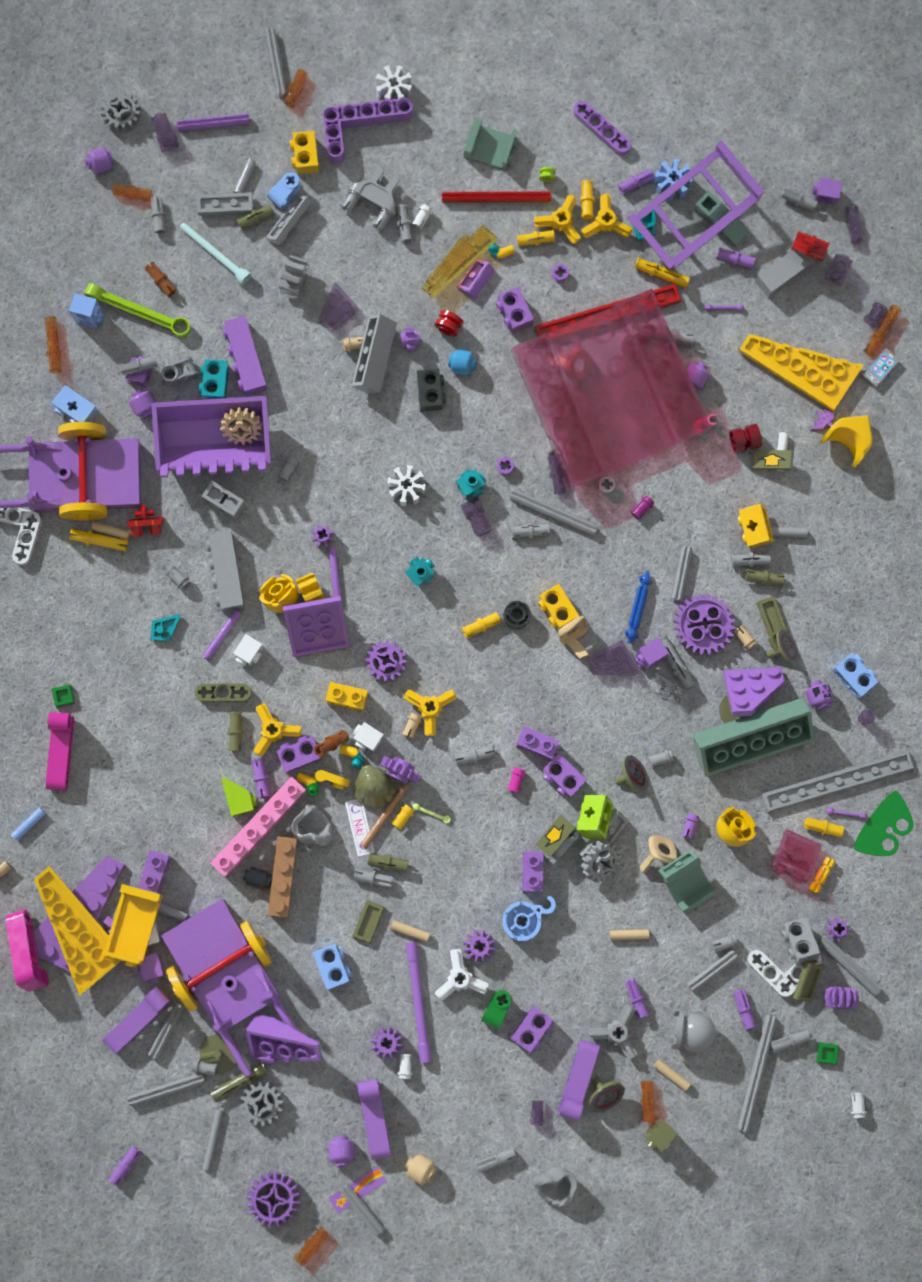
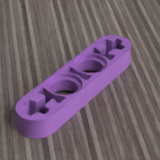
[573,101,631,155]

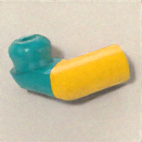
[487,242,515,259]
[339,744,364,769]

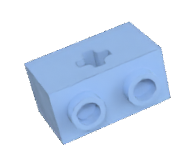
[52,385,98,423]

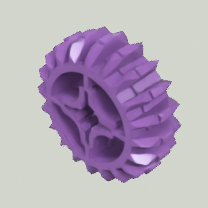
[246,1171,301,1228]

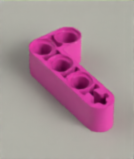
[46,712,74,791]
[5,909,49,992]

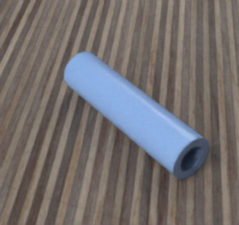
[11,807,46,841]

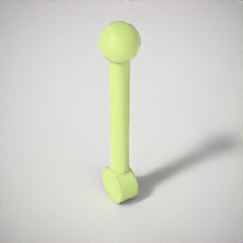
[412,803,451,824]

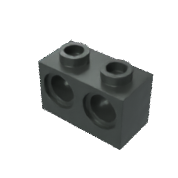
[417,369,446,412]

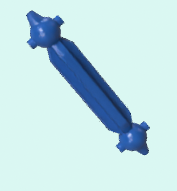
[624,571,653,644]

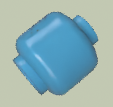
[448,349,477,376]

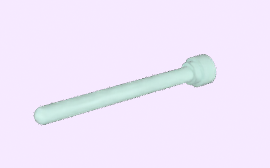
[180,223,252,285]

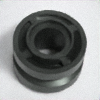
[503,601,531,630]

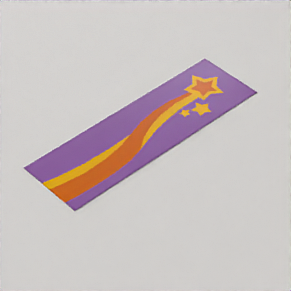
[328,1166,387,1213]

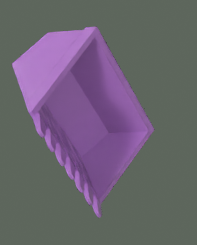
[151,396,271,478]

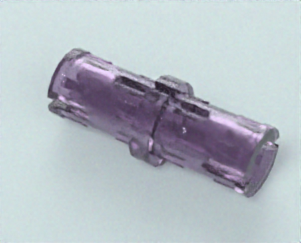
[846,205,863,244]
[548,455,566,494]

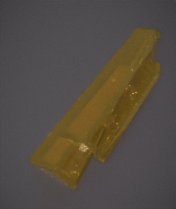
[422,225,498,298]

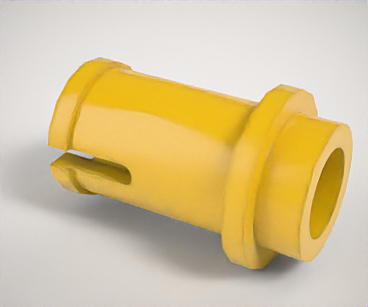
[391,804,415,830]

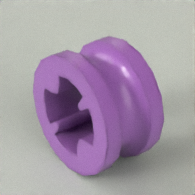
[552,264,569,283]
[497,457,514,476]

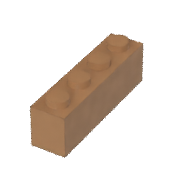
[268,836,298,918]

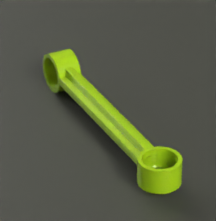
[84,283,191,338]

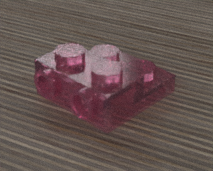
[770,829,822,883]

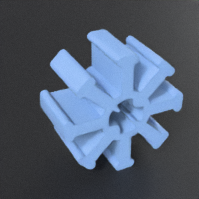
[654,159,693,201]

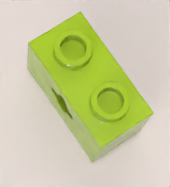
[577,795,614,839]

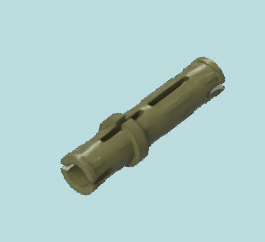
[210,1062,269,1103]

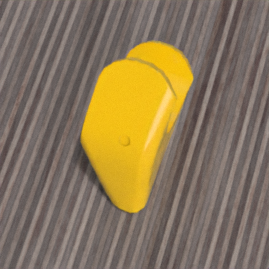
[820,415,873,469]

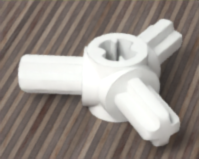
[435,949,489,1001]

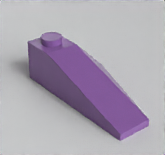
[246,1014,322,1063]

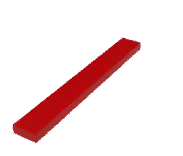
[534,284,681,345]

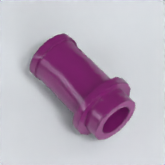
[631,496,654,520]

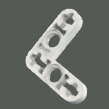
[0,508,42,566]
[747,950,822,997]

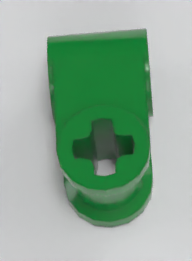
[481,990,511,1030]

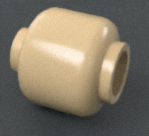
[405,1154,437,1185]

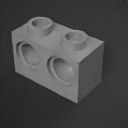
[202,481,246,521]
[781,917,820,966]

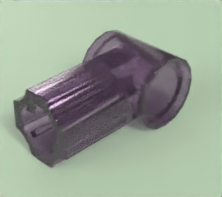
[151,113,179,152]
[460,497,492,537]

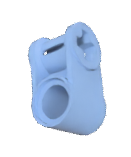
[267,172,301,209]

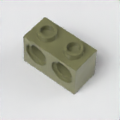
[643,1117,678,1152]

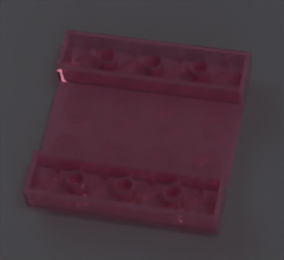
[510,289,711,490]

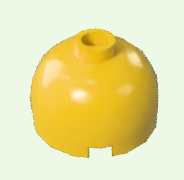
[259,574,298,613]
[716,807,756,847]

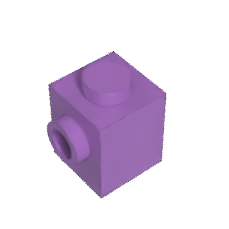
[137,952,166,984]

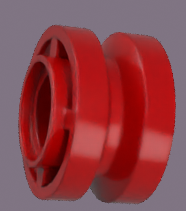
[434,310,464,337]

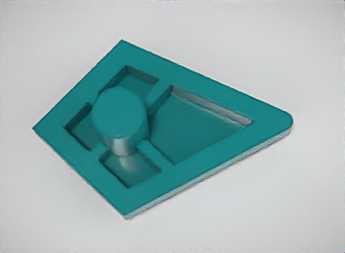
[632,210,656,241]
[150,614,181,641]

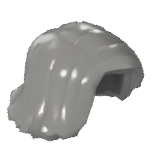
[291,804,332,846]
[533,1166,578,1207]

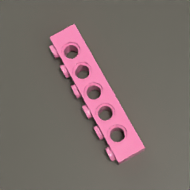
[211,776,307,877]

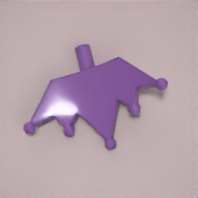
[809,409,834,431]

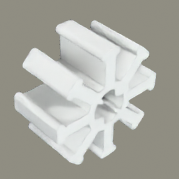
[376,65,412,100]
[387,465,426,507]

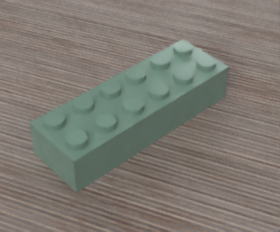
[692,698,815,777]

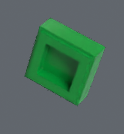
[52,684,75,708]
[816,1042,839,1065]

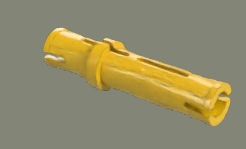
[634,257,690,289]
[69,528,128,552]

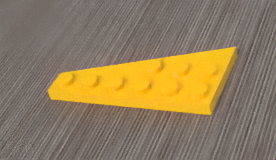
[34,866,121,996]

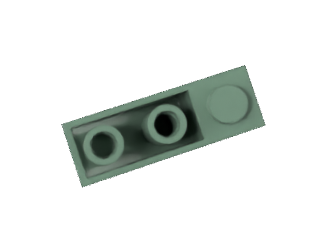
[695,190,748,246]

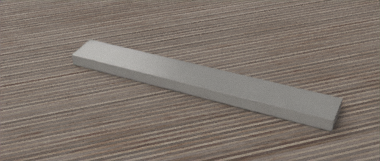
[761,750,915,813]

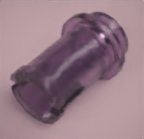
[858,709,875,725]
[529,1101,545,1126]

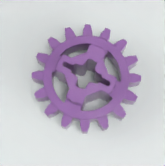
[365,640,407,682]
[381,756,421,784]

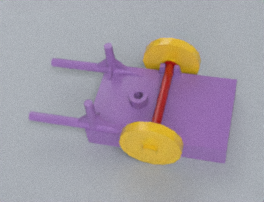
[0,422,142,521]
[161,899,298,1077]

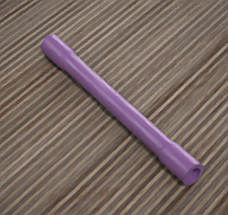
[405,942,432,1063]

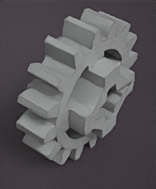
[100,91,141,131]
[581,840,621,883]
[240,1081,284,1126]

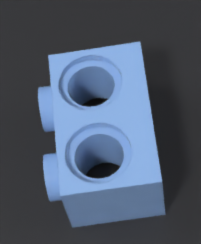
[69,293,104,328]
[832,653,878,699]
[313,944,352,990]

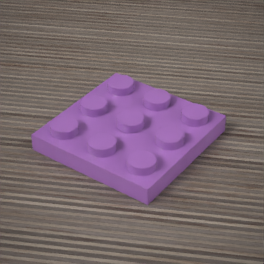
[283,596,350,657]

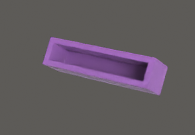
[222,316,268,396]

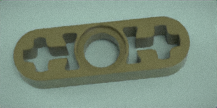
[195,684,252,702]

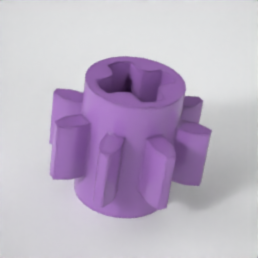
[400,327,420,351]
[311,524,334,548]
[825,917,851,942]

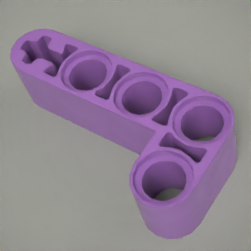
[102,986,173,1055]
[557,1039,600,1122]
[357,1078,391,1161]

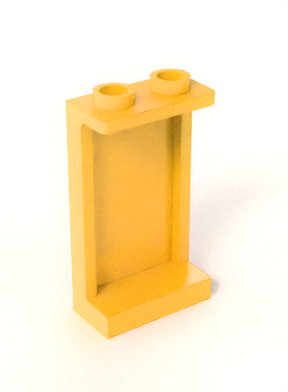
[102,884,163,968]

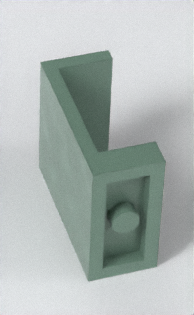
[464,118,519,170]
[658,850,717,914]

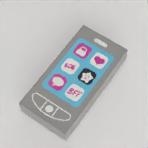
[861,348,900,388]

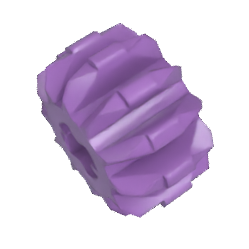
[463,930,496,963]
[825,987,859,1010]
[370,1026,404,1060]

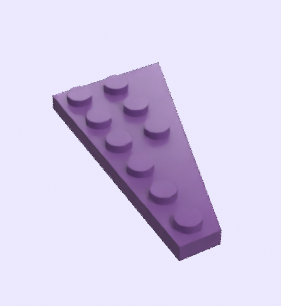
[33,856,125,972]

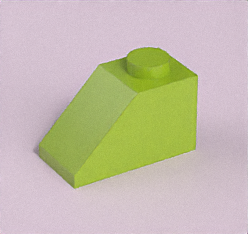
[221,778,258,817]

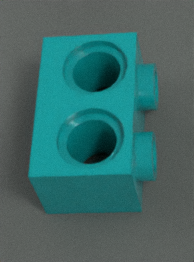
[199,359,229,400]

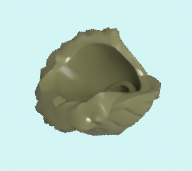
[353,765,397,808]

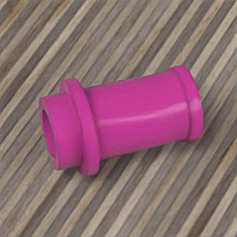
[507,768,526,793]

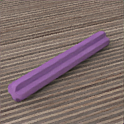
[177,113,250,132]

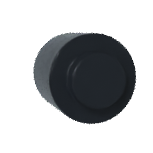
[243,866,273,890]

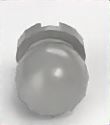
[669,1010,717,1053]

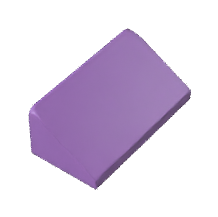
[456,258,495,299]

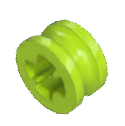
[539,167,556,182]

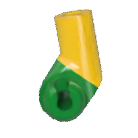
[296,772,319,797]

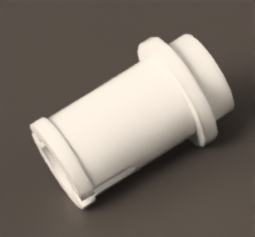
[412,204,432,230]
[397,1054,413,1079]
[851,1093,867,1118]

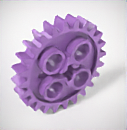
[673,594,736,656]

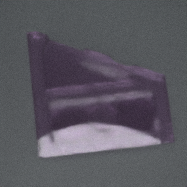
[319,283,359,334]
[587,640,639,675]

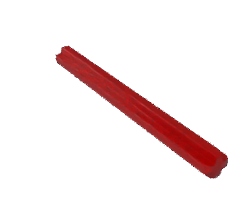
[442,191,551,203]

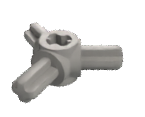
[588,1005,638,1060]

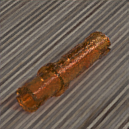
[864,304,902,357]
[44,316,62,373]

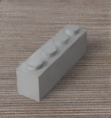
[755,233,829,298]
[351,314,397,394]
[206,531,245,612]

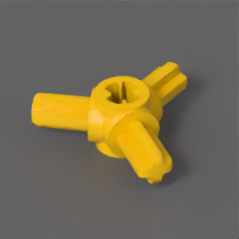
[581,194,632,239]
[534,195,581,244]
[404,689,457,736]
[253,703,302,757]

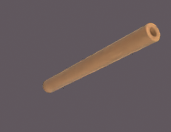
[360,782,411,849]

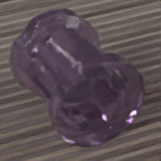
[864,302,888,327]

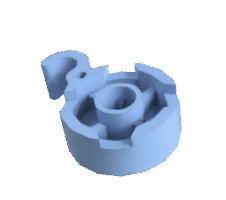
[502,896,556,941]

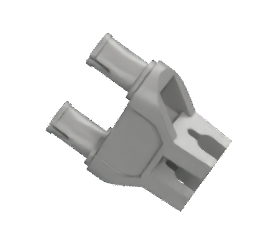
[341,167,399,231]

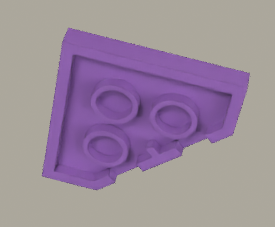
[723,667,784,717]

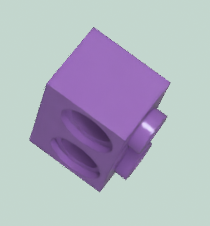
[496,286,534,333]
[635,637,669,671]
[516,726,560,761]
[277,735,322,774]
[542,753,587,798]
[138,850,172,894]
[522,851,544,892]
[511,1005,554,1053]

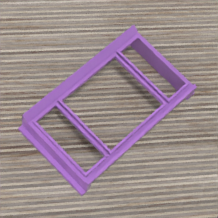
[627,140,764,271]

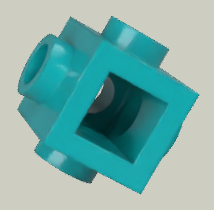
[456,468,486,500]
[405,556,435,587]

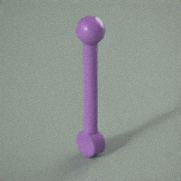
[705,304,744,311]
[827,807,867,818]

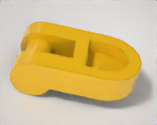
[315,770,351,790]

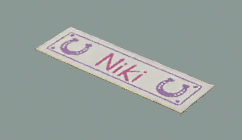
[345,799,375,857]

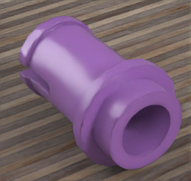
[681,813,700,839]

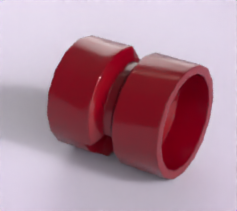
[729,423,762,454]

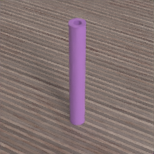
[328,547,342,603]
[203,609,242,660]

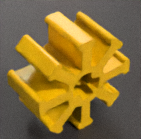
[295,572,325,602]

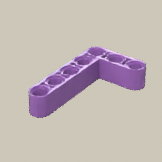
[323,98,413,164]

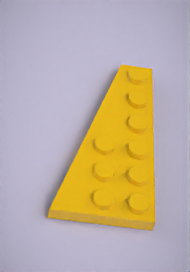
[739,334,864,411]

